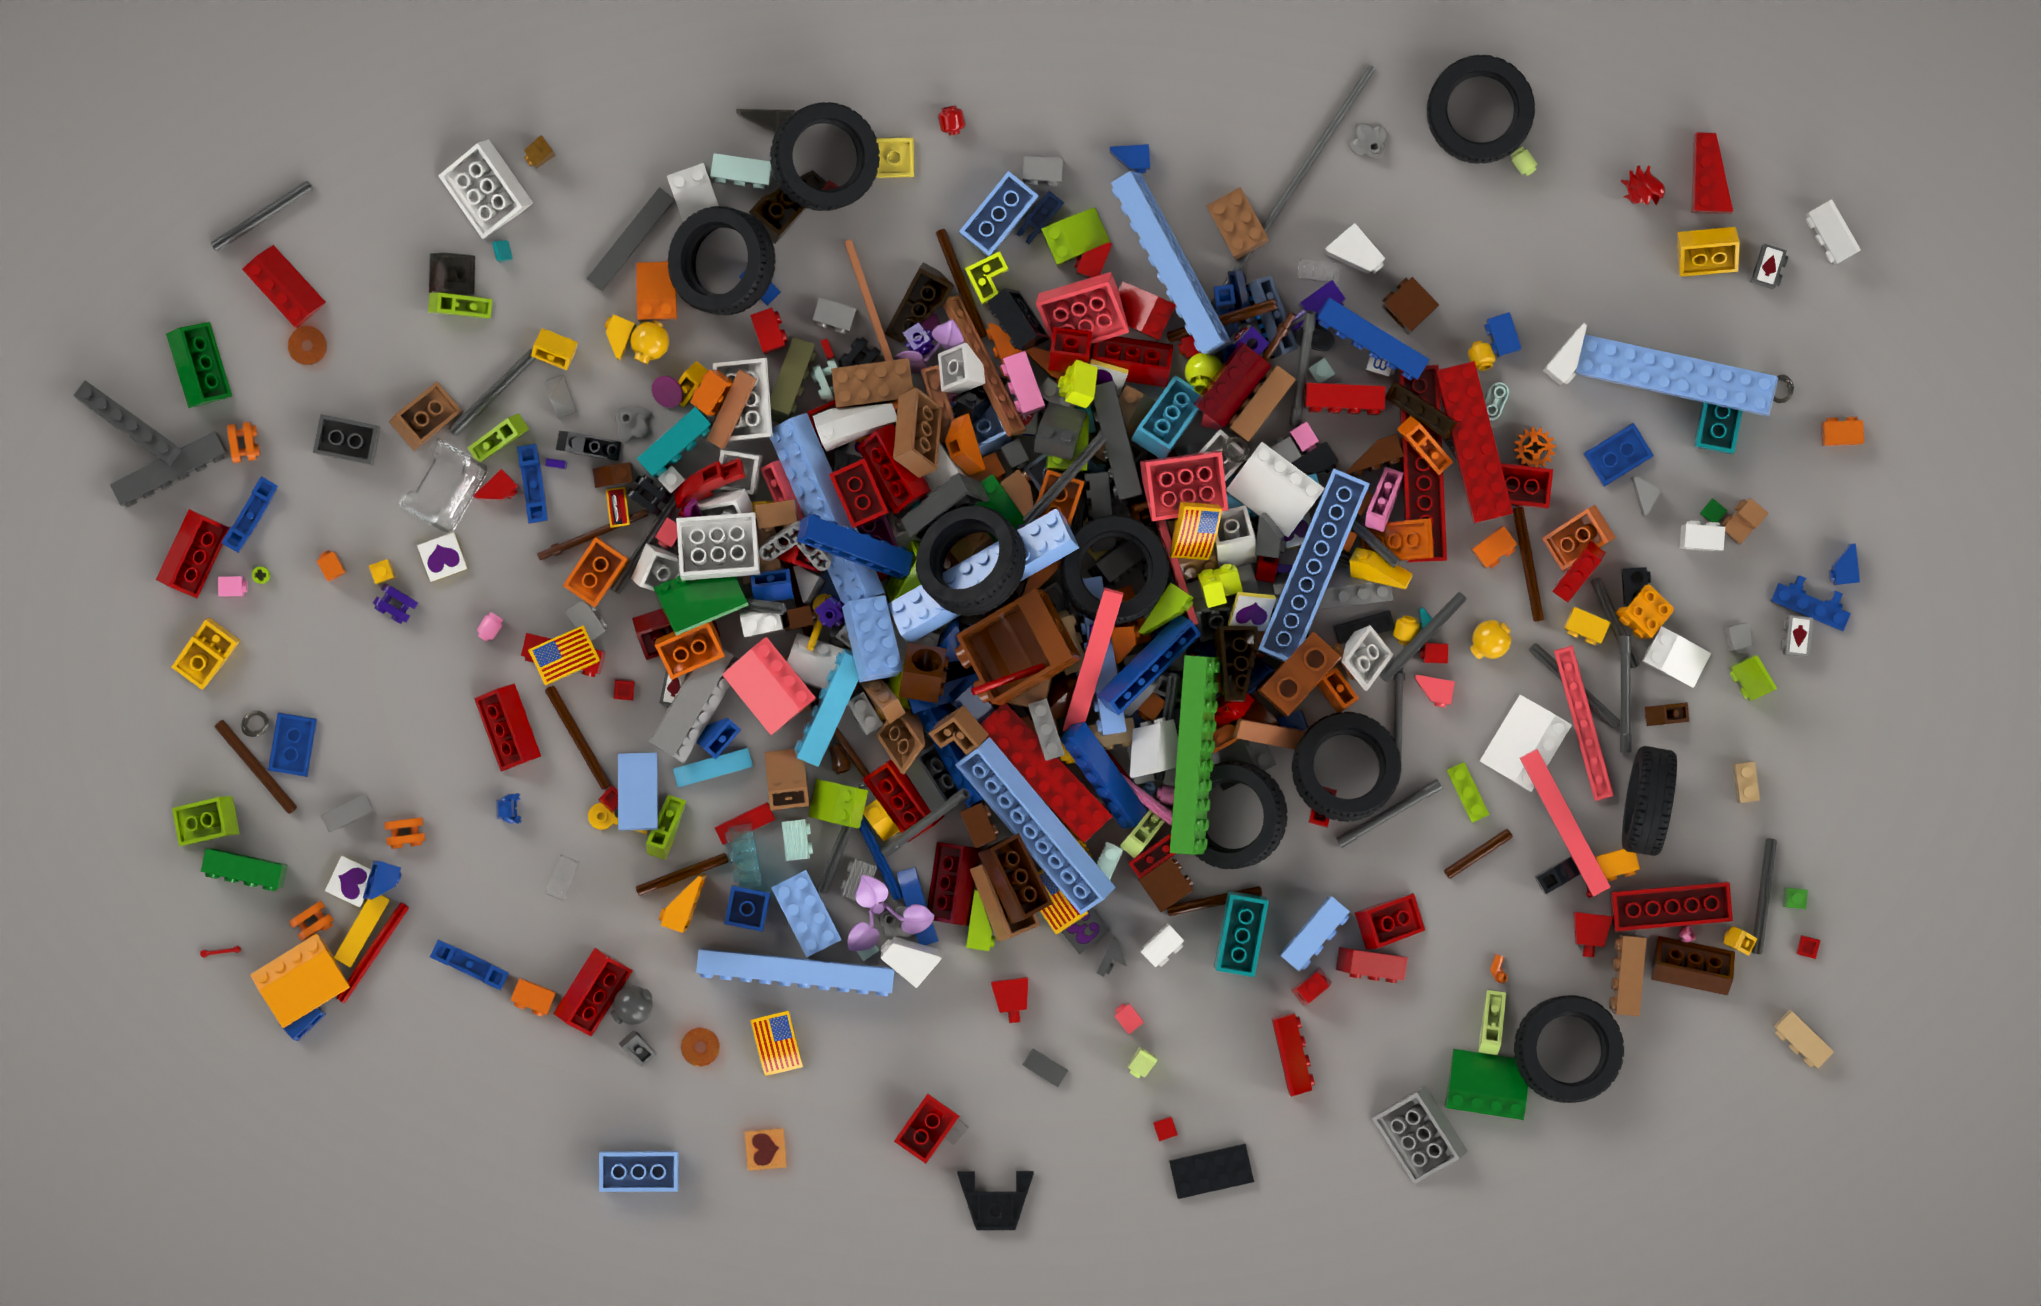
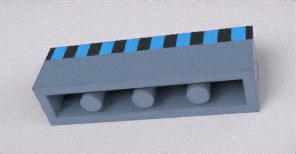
[1246,275,1298,359]

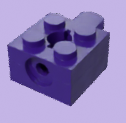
[1292,280,1346,331]

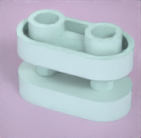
[810,358,838,403]
[1484,382,1509,421]

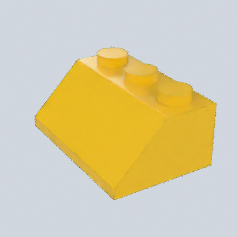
[1677,227,1739,277]

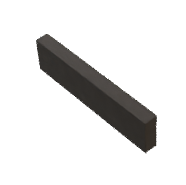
[1385,381,1457,439]

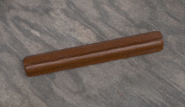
[1444,829,1513,879]

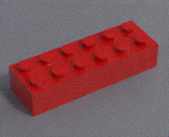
[1610,881,1733,932]

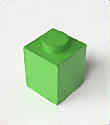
[1783,887,1808,909]

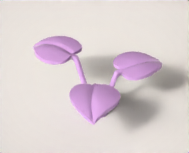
[895,319,964,374]
[847,875,934,951]

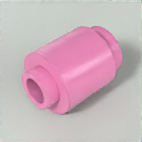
[476,611,503,642]
[1156,784,1175,806]

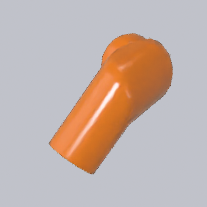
[1490,954,1508,983]

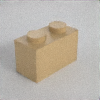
[1732,761,1760,803]

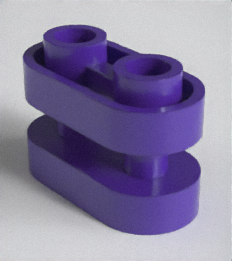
[373,583,418,624]

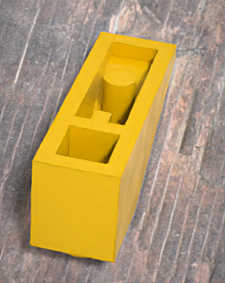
[1350,547,1412,589]

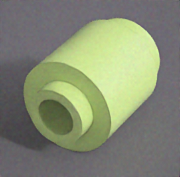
[1510,146,1538,176]

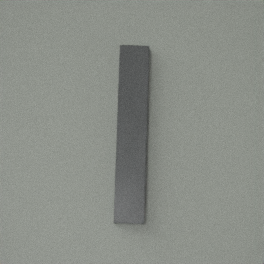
[586,187,675,291]

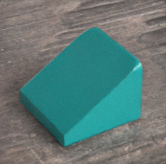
[492,240,513,263]
[1419,607,1433,630]

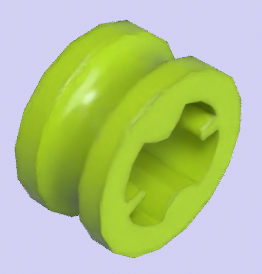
[252,566,270,584]

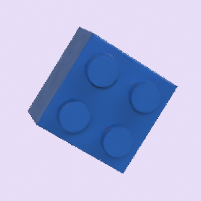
[724,885,771,932]

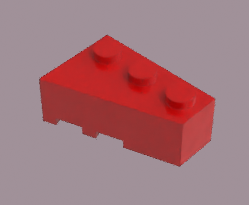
[1336,947,1408,983]

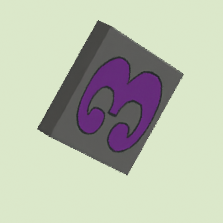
[1062,908,1110,954]

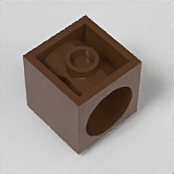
[1381,277,1439,335]
[899,642,949,703]
[1138,858,1194,912]

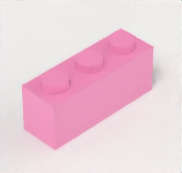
[1001,351,1045,417]
[1365,467,1404,532]

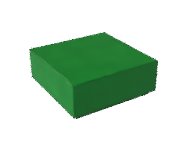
[1699,498,1728,523]

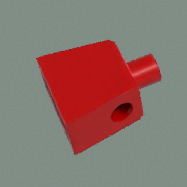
[1573,912,1612,957]
[1291,967,1332,1006]
[991,977,1028,1023]

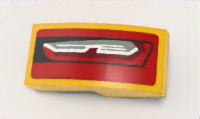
[606,487,630,528]

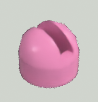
[1679,926,1696,943]

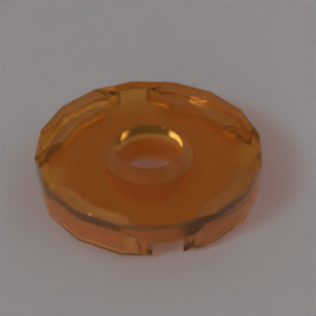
[288,326,327,365]
[681,1027,720,1067]

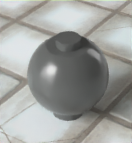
[611,985,653,1025]

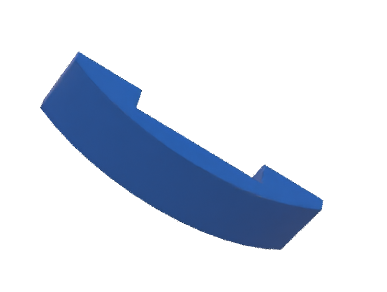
[1213,284,1238,363]
[517,444,548,524]
[221,476,278,553]
[897,867,939,945]
[430,939,509,991]

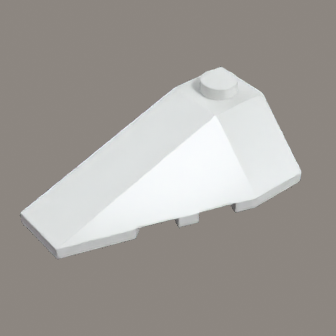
[813,403,897,451]

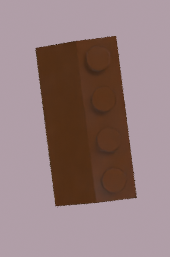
[1651,936,1735,996]

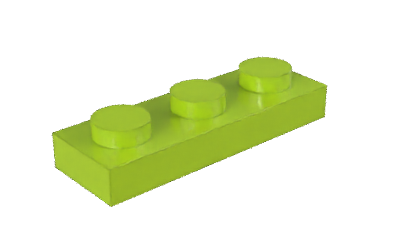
[1446,762,1490,823]

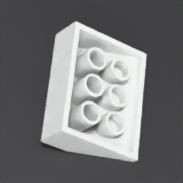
[438,139,533,239]
[713,358,773,442]
[1226,442,1325,537]
[676,512,760,581]
[1480,695,1572,792]

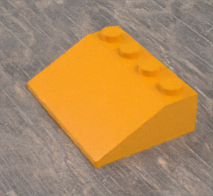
[658,874,707,933]
[250,934,350,1028]

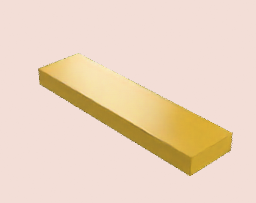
[334,894,390,968]

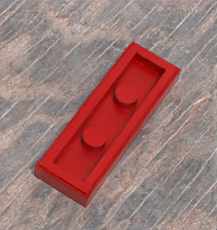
[714,802,776,845]

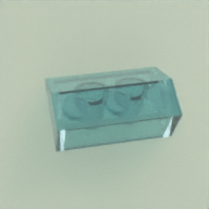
[725,823,762,887]

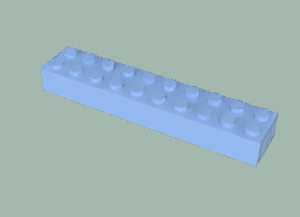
[1111,171,1232,355]
[1576,334,1778,417]
[770,413,885,604]
[1258,468,1370,663]
[888,508,1079,643]
[955,737,1116,915]
[696,948,895,996]

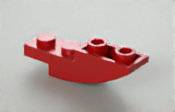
[674,458,745,509]

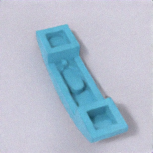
[673,748,753,788]

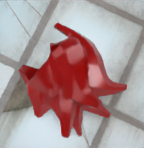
[1621,165,1665,205]

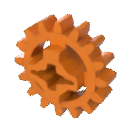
[1513,427,1556,467]

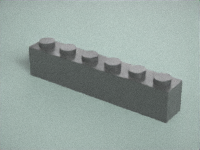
[73,380,182,466]
[1091,381,1144,502]
[110,431,228,508]

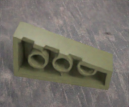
[770,337,817,424]

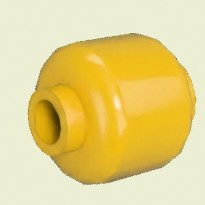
[1467,341,1496,371]
[1393,615,1421,646]

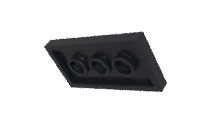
[1169,1143,1254,1199]

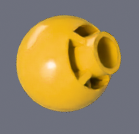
[630,320,669,365]
[1470,620,1511,660]

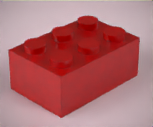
[829,458,891,529]

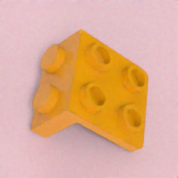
[1615,585,1674,639]

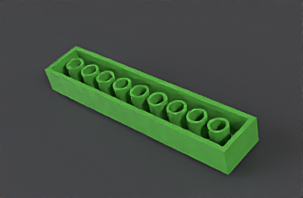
[1170,655,1221,855]

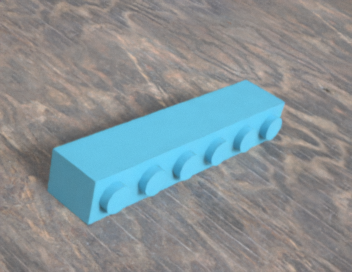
[794,648,859,767]

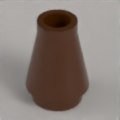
[829,744,851,775]

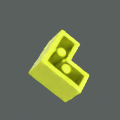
[965,251,1009,305]
[1058,360,1098,408]
[1197,564,1243,608]

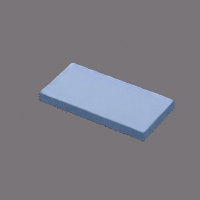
[618,753,658,831]

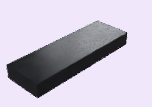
[1333,610,1395,645]

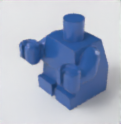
[496,793,522,824]

